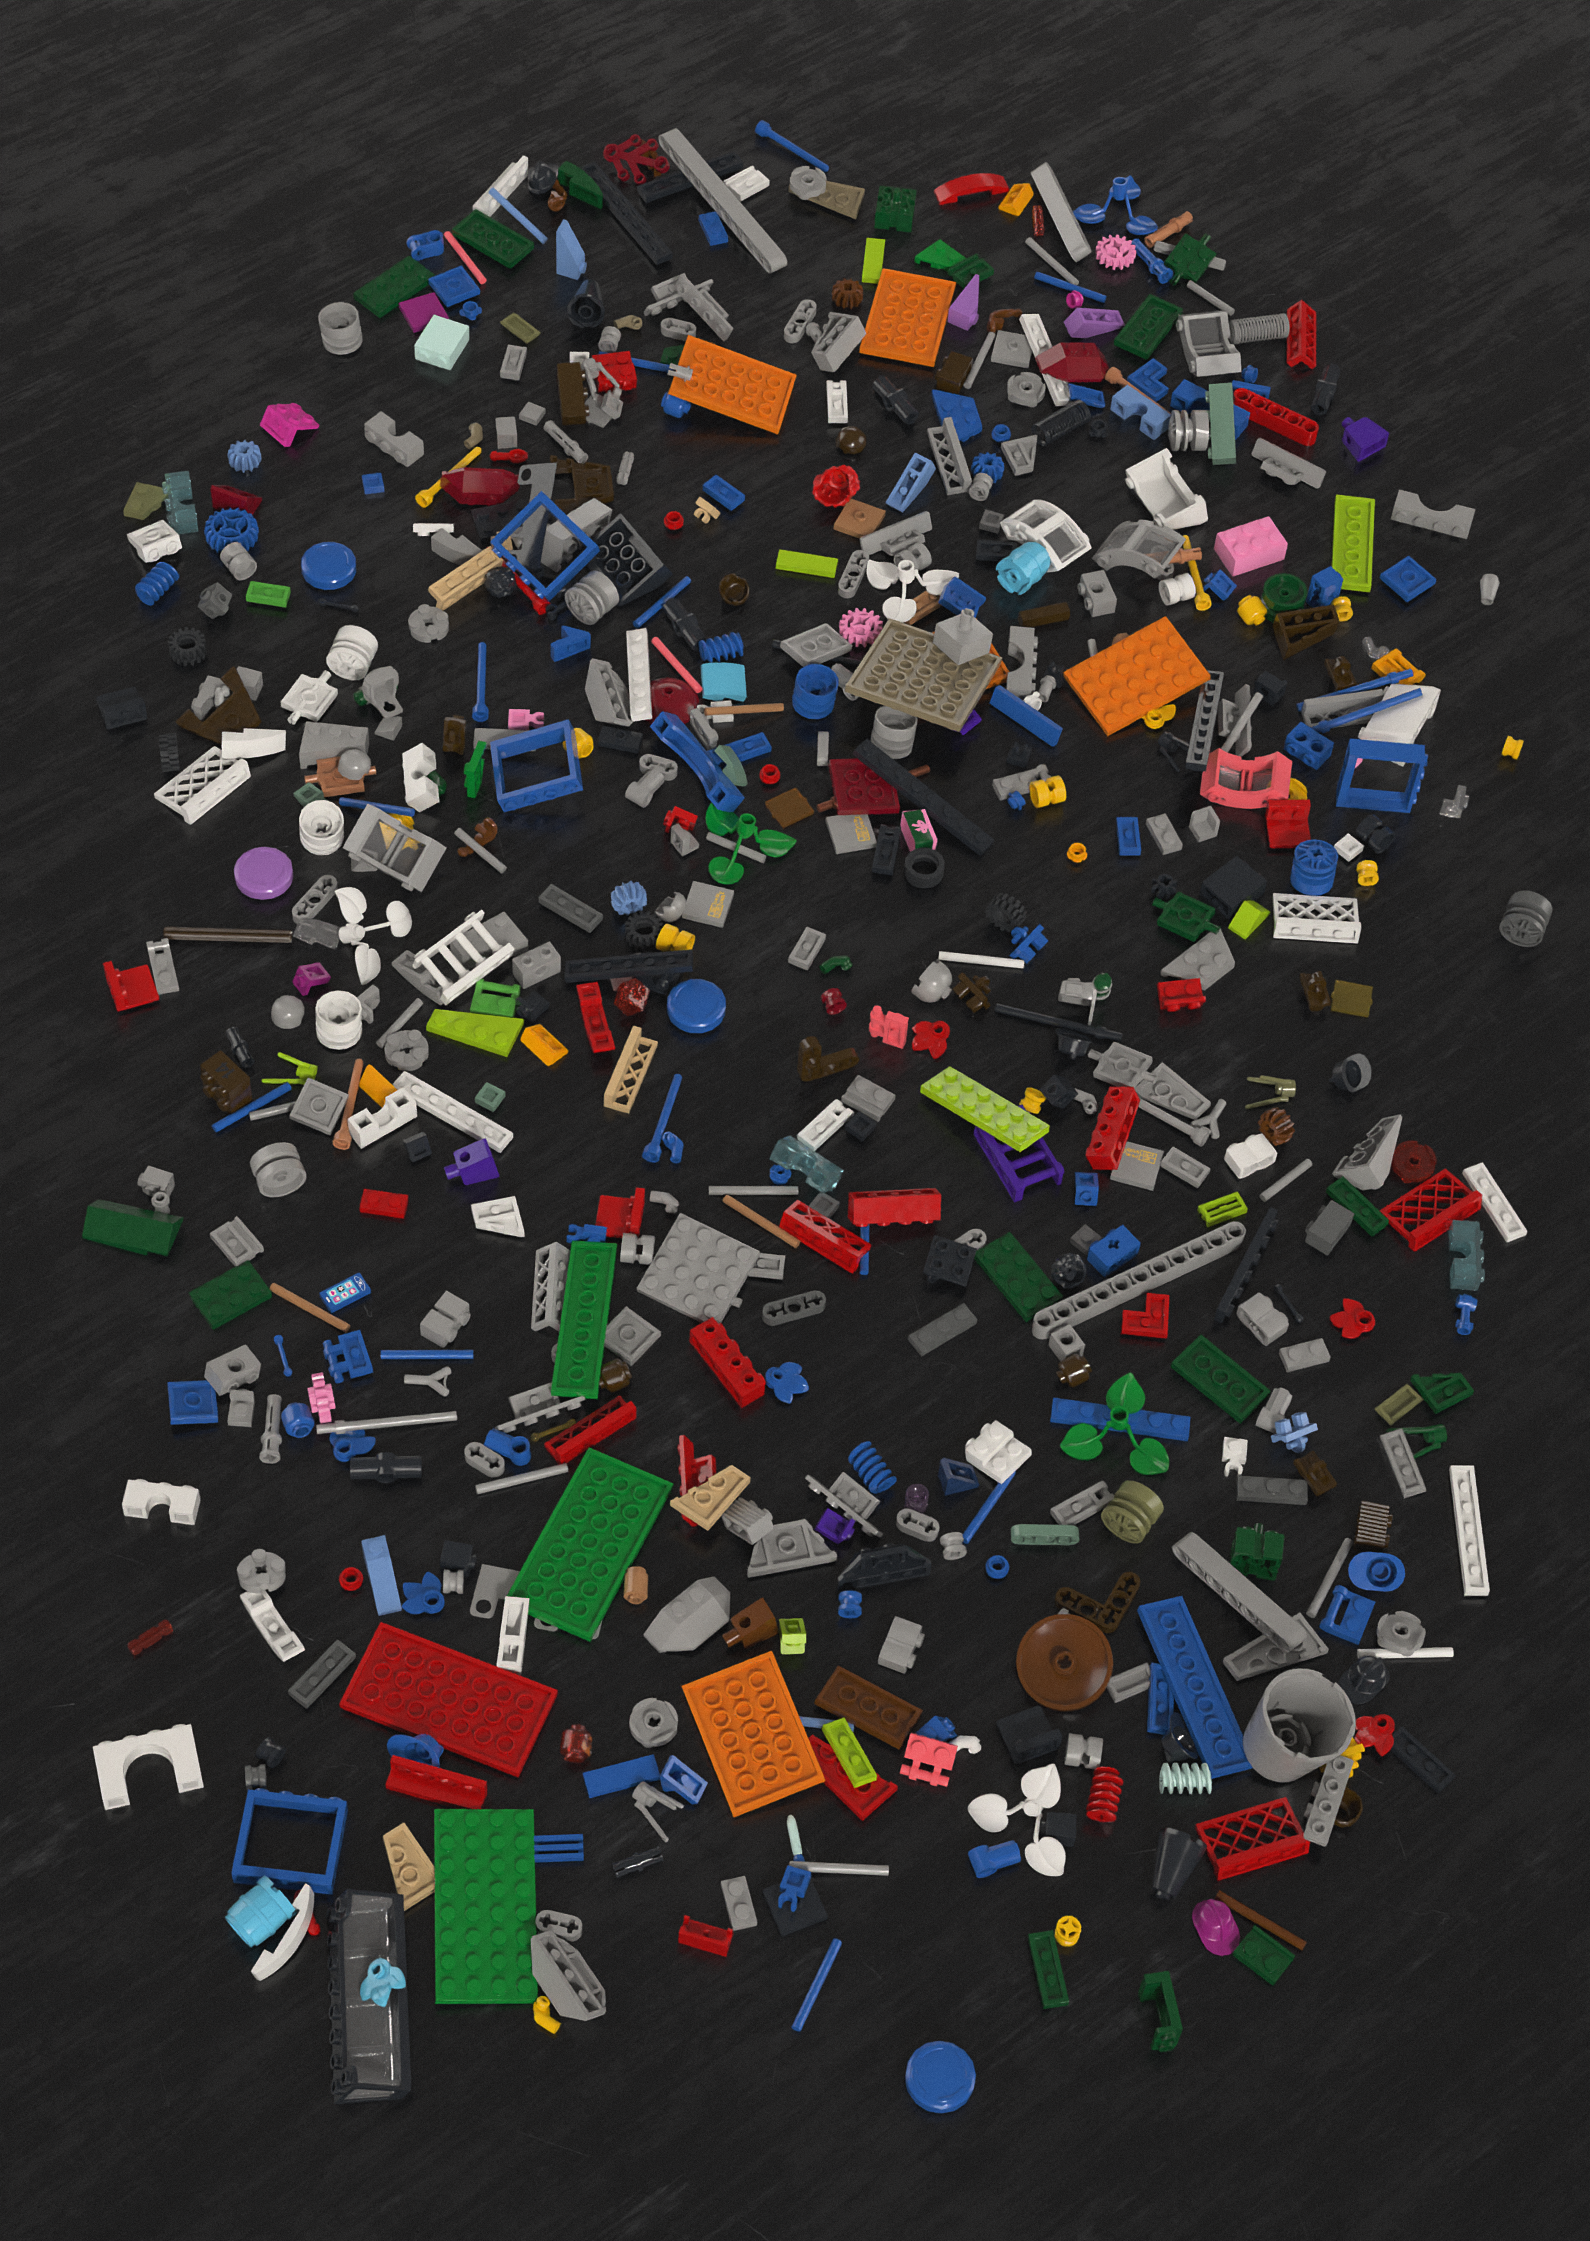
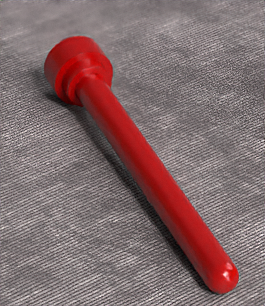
[487,547,551,615]

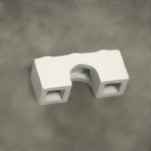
[402,743,439,812]
[348,1087,417,1148]
[122,1479,200,1525]

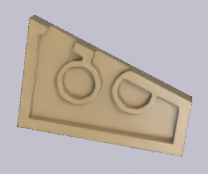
[670,1465,751,1531]
[383,1823,435,1911]

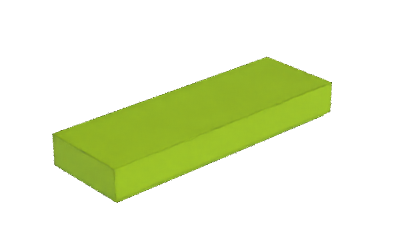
[862,238,885,284]
[776,549,838,578]
[822,1718,877,1788]

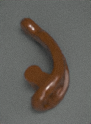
[548,179,567,211]
[987,309,1023,333]
[457,817,498,857]

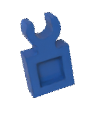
[778,1865,811,1912]

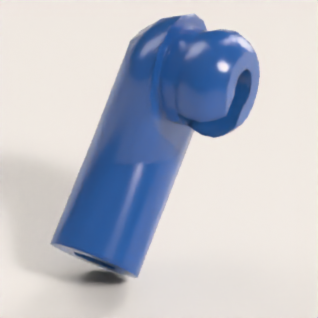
[662,1132,684,1163]

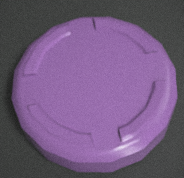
[234,847,293,900]

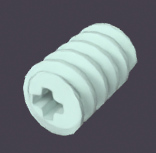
[1159,1763,1212,1794]

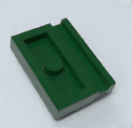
[947,253,994,289]
[1233,1925,1295,1986]

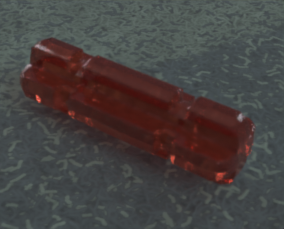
[1032,205,1045,236]
[127,1620,173,1655]

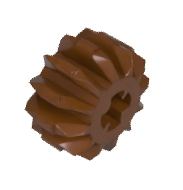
[832,278,863,309]
[1258,1107,1295,1146]

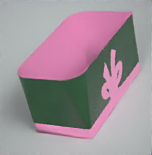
[900,809,937,852]

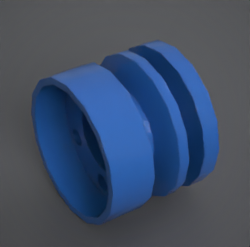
[792,664,839,719]
[1290,839,1338,896]

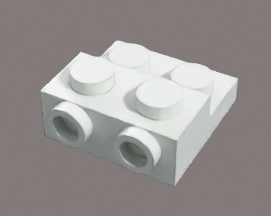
[127,520,182,563]
[965,1420,1032,1484]

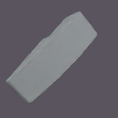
[431,528,482,566]
[392,950,453,1005]

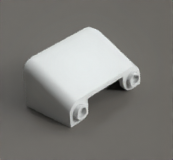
[1125,448,1208,530]
[1358,684,1441,766]

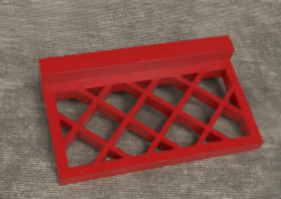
[1380,1168,1482,1252]
[1195,1797,1310,1881]

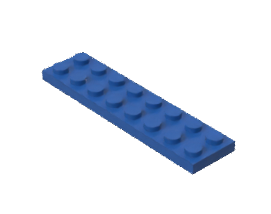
[1137,1596,1253,1779]

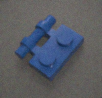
[323,1330,373,1383]

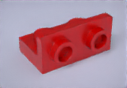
[663,806,698,833]
[1157,978,1206,1012]

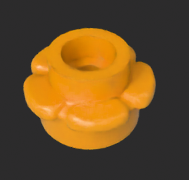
[1067,843,1087,863]

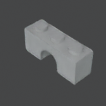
[364,411,424,467]

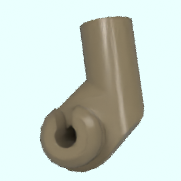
[613,315,643,330]
[464,423,483,449]

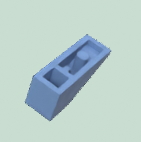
[556,219,587,280]
[886,453,936,513]
[361,1535,402,1616]

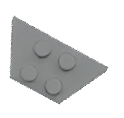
[1160,929,1235,990]
[747,1519,837,1578]

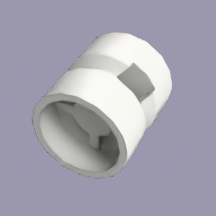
[1159,573,1196,605]

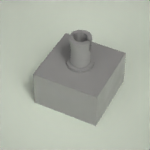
[933,608,993,665]

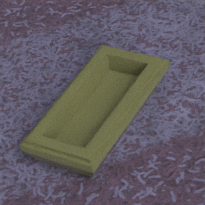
[500,313,540,344]
[1375,1384,1423,1425]

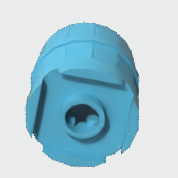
[996,542,1050,595]
[225,1875,297,1948]

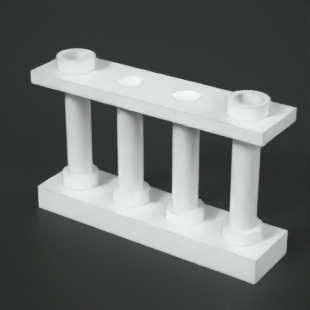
[413,910,515,1006]

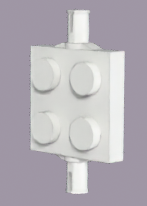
[281,670,338,725]

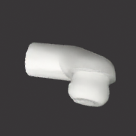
[949,1735,982,1754]

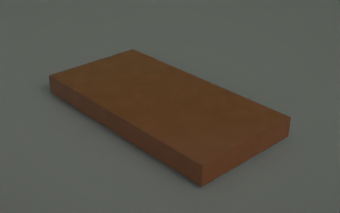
[814,1665,923,1749]

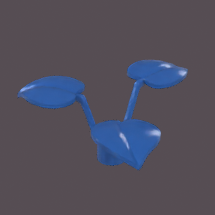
[1073,175,1158,235]

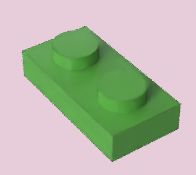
[246,581,291,607]

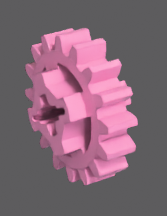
[1095,235,1136,270]
[839,608,883,647]
[307,1372,335,1424]

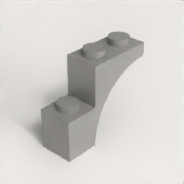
[191,666,263,721]

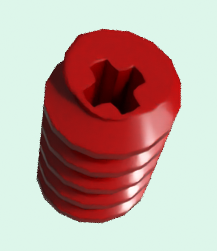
[1086,1766,1124,1822]

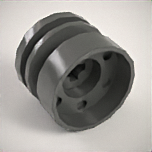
[1499,891,1553,947]

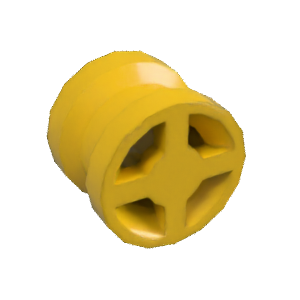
[1331,596,1353,622]
[1501,736,1524,760]
[1356,860,1379,886]
[1019,1088,1046,1114]
[1055,1916,1081,1947]

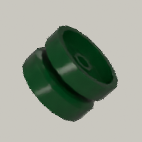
[1261,573,1307,623]

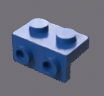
[938,577,986,618]

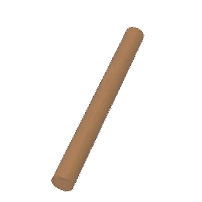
[704,703,784,716]
[723,1194,800,1248]
[270,1283,350,1333]

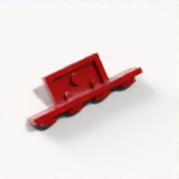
[677,1435,716,1527]

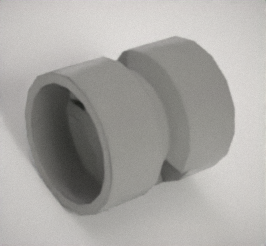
[220,542,257,580]
[894,542,932,570]
[620,1233,655,1265]
[1064,1733,1103,1769]

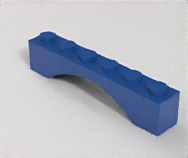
[650,711,745,812]

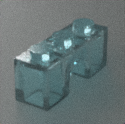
[162,471,198,534]
[769,1136,843,1193]
[1449,1220,1485,1291]

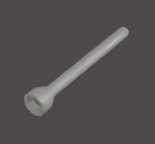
[1138,1098,1210,1147]

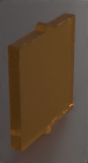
[765,788,814,828]

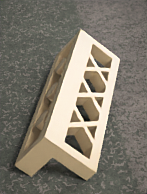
[428,546,503,611]
[604,1026,658,1114]

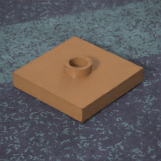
[834,499,886,538]

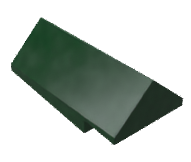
[82,1199,183,1256]

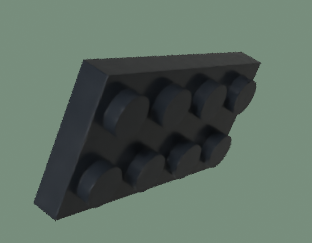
[471,498,557,544]

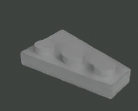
[1135,1062,1211,1120]

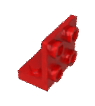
[1265,800,1311,848]
[103,961,159,1012]
[595,1187,645,1238]

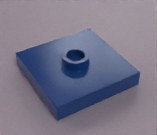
[428,265,480,307]
[1380,556,1437,602]
[167,1380,218,1425]

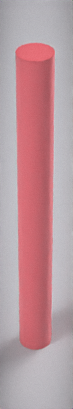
[444,231,486,284]
[651,637,702,693]

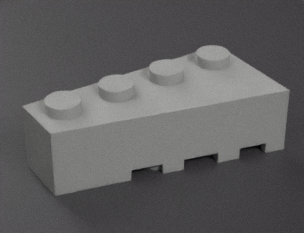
[541,498,612,572]

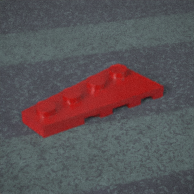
[808,1735,898,1821]

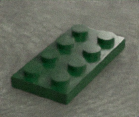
[452,209,534,269]
[353,256,435,318]
[1114,294,1183,360]
[974,1232,1063,1322]
[1171,1335,1271,1424]

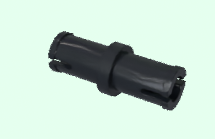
[225,1027,255,1068]
[611,1846,664,1878]

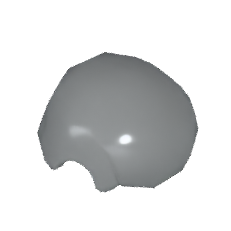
[338,749,371,780]
[654,892,686,922]
[271,995,305,1029]

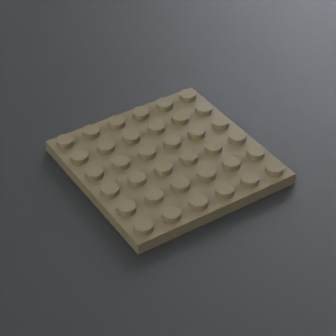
[845,618,1002,732]

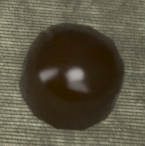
[836,426,867,454]
[719,573,750,606]
[1334,1787,1363,1828]

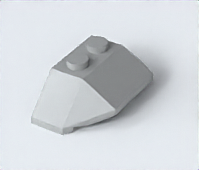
[585,658,634,726]
[643,1577,730,1653]
[531,1930,606,2021]

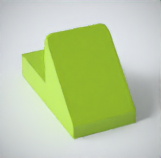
[779,1618,806,1654]

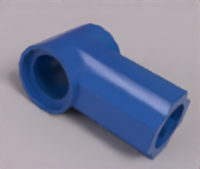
[484,1428,531,1466]
[968,1840,1021,1878]

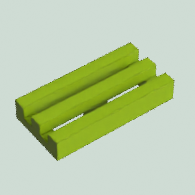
[1197,1191,1248,1227]

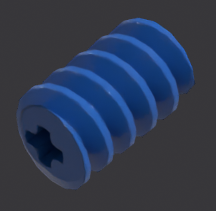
[135,562,179,606]
[698,632,743,663]
[848,1441,897,1494]

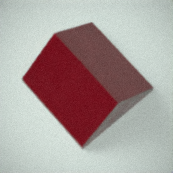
[211,485,262,515]

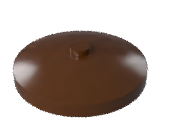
[1016,1614,1113,1711]

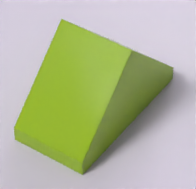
[1228,900,1270,939]

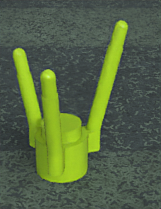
[262,1052,318,1085]

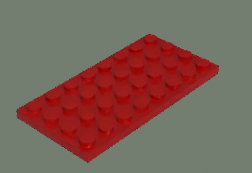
[339,1622,558,1778]

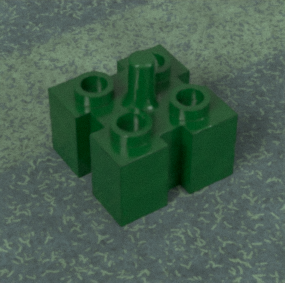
[874,186,917,232]
[1229,1523,1284,1581]

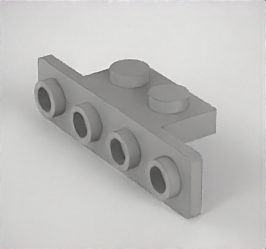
[644,273,714,316]
[674,275,733,341]
[1252,438,1326,488]
[860,511,932,556]
[1218,684,1252,757]
[495,1382,586,1433]
[805,1472,883,1538]
[1303,1755,1354,1846]

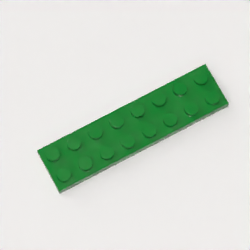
[551,1241,617,1399]

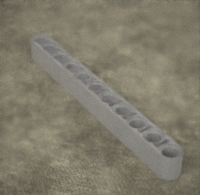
[658,128,787,274]
[1032,1222,1246,1339]

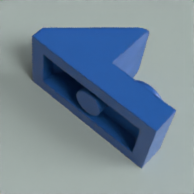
[551,626,591,662]
[660,1755,708,1804]

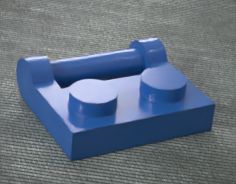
[1319,1585,1375,1645]

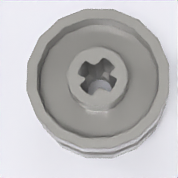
[250,1142,307,1197]

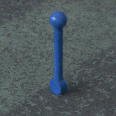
[274,1335,293,1377]

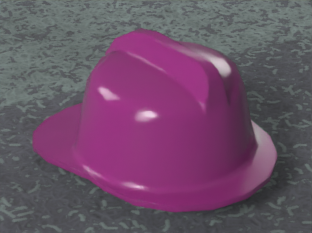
[1192,1899,1240,1956]

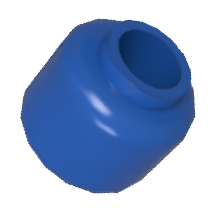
[661,392,691,418]
[281,1402,315,1438]

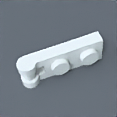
[826,380,848,423]
[797,1099,854,1152]

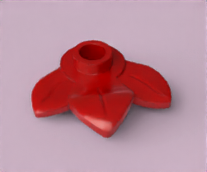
[912,1021,950,1059]
[1330,1298,1375,1339]
[1355,1714,1395,1756]

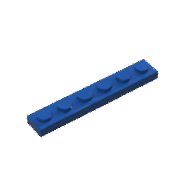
[1050,1398,1191,1441]

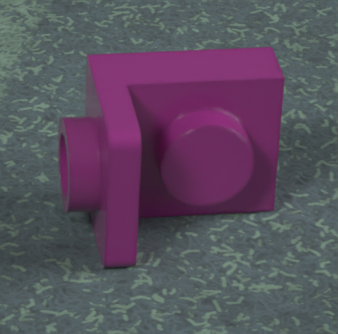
[292,962,331,996]

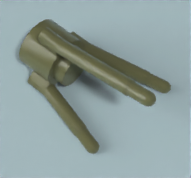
[1245,1075,1296,1109]

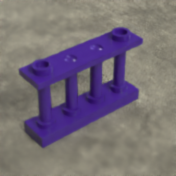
[974,1105,1064,1202]

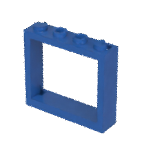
[490,491,600,601]
[490,719,583,812]
[1336,739,1428,813]
[231,1788,348,1895]

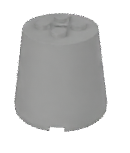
[1243,1669,1356,1782]

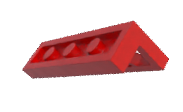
[1287,300,1316,369]
[779,1200,871,1274]
[544,1396,636,1464]
[386,1755,487,1809]

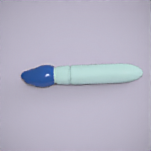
[787,1815,805,1862]

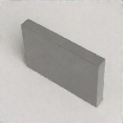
[780,623,853,667]

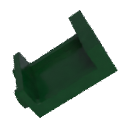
[1138,1971,1183,2052]

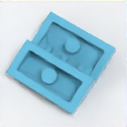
[701,663,747,702]

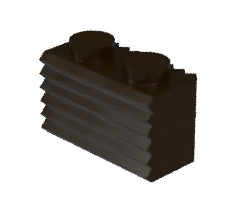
[935,351,973,395]
[1353,1500,1393,1553]

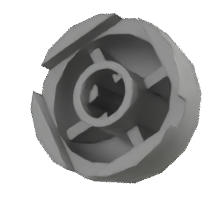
[911,959,952,1003]

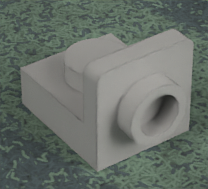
[671,823,699,856]
[357,985,380,1024]
[228,1389,255,1427]

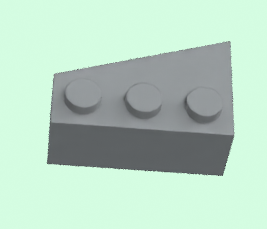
[299,721,369,769]

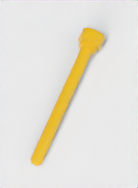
[415,447,481,508]
[1183,535,1212,611]

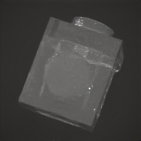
[1440,785,1469,818]

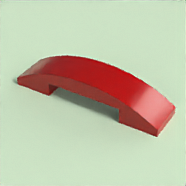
[934,173,1009,205]
[576,982,615,1053]

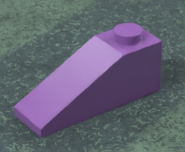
[948,274,979,331]
[1064,308,1125,338]

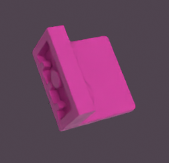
[260,403,319,447]

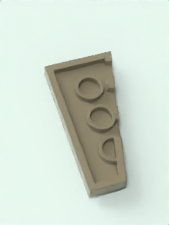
[789,181,865,219]

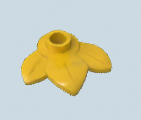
[1142,704,1176,729]

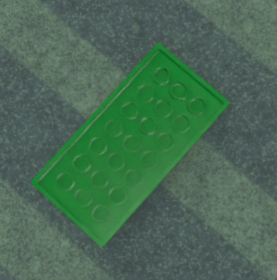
[504,1448,673,1642]
[434,1809,538,2004]

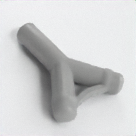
[1191,1099,1226,1139]
[404,1366,451,1397]

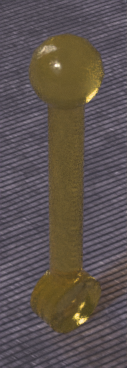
[530,1419,576,1442]

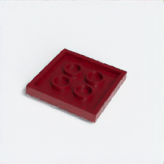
[828,759,900,815]

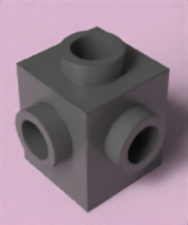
[197,582,232,619]

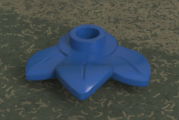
[765,1362,809,1404]
[329,1429,376,1462]
[402,1572,445,1614]

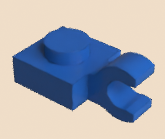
[567,1224,607,1244]

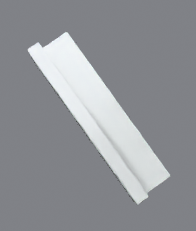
[473,156,528,217]

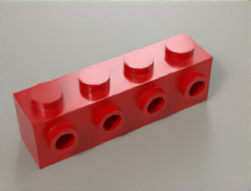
[1086,1087,1140,1170]
[848,1188,941,1227]
[690,1317,766,1408]

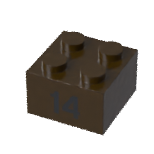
[200,1050,253,1114]

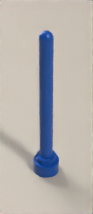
[755,120,829,172]
[472,642,489,722]
[642,1074,682,1163]

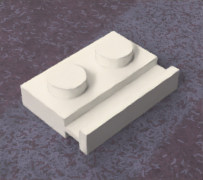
[724,165,769,201]

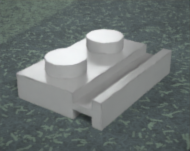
[841,1075,895,1122]
[210,1216,264,1267]

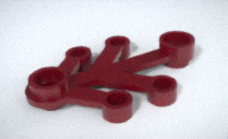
[603,134,670,185]

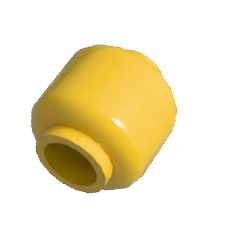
[1237,595,1267,626]
[563,728,593,758]

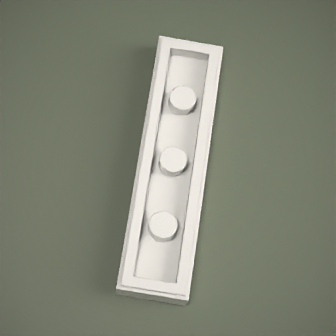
[1462,1162,1527,1242]

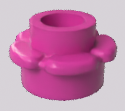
[1066,290,1083,308]

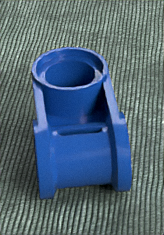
[406,230,444,261]

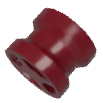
[821,988,847,1015]

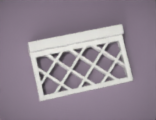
[154,746,251,825]
[1272,893,1361,944]

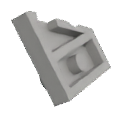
[1001,435,1037,476]

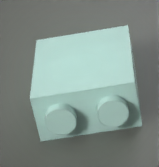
[414,315,469,370]

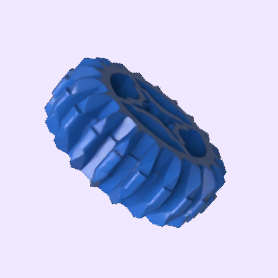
[204,507,259,553]

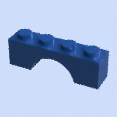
[1170,379,1250,440]

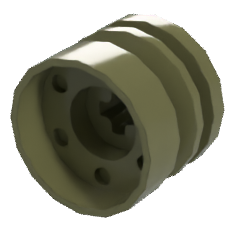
[1101,1480,1164,1543]

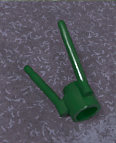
[1386,1424,1447,1459]

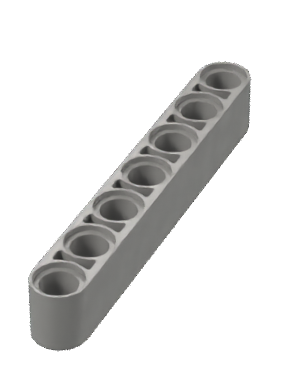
[1031,162,1092,262]
[1172,1532,1307,1653]

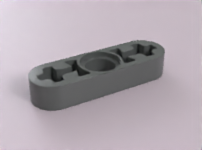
[762,1291,826,1326]

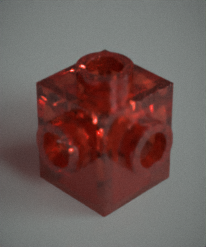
[614,978,650,1016]

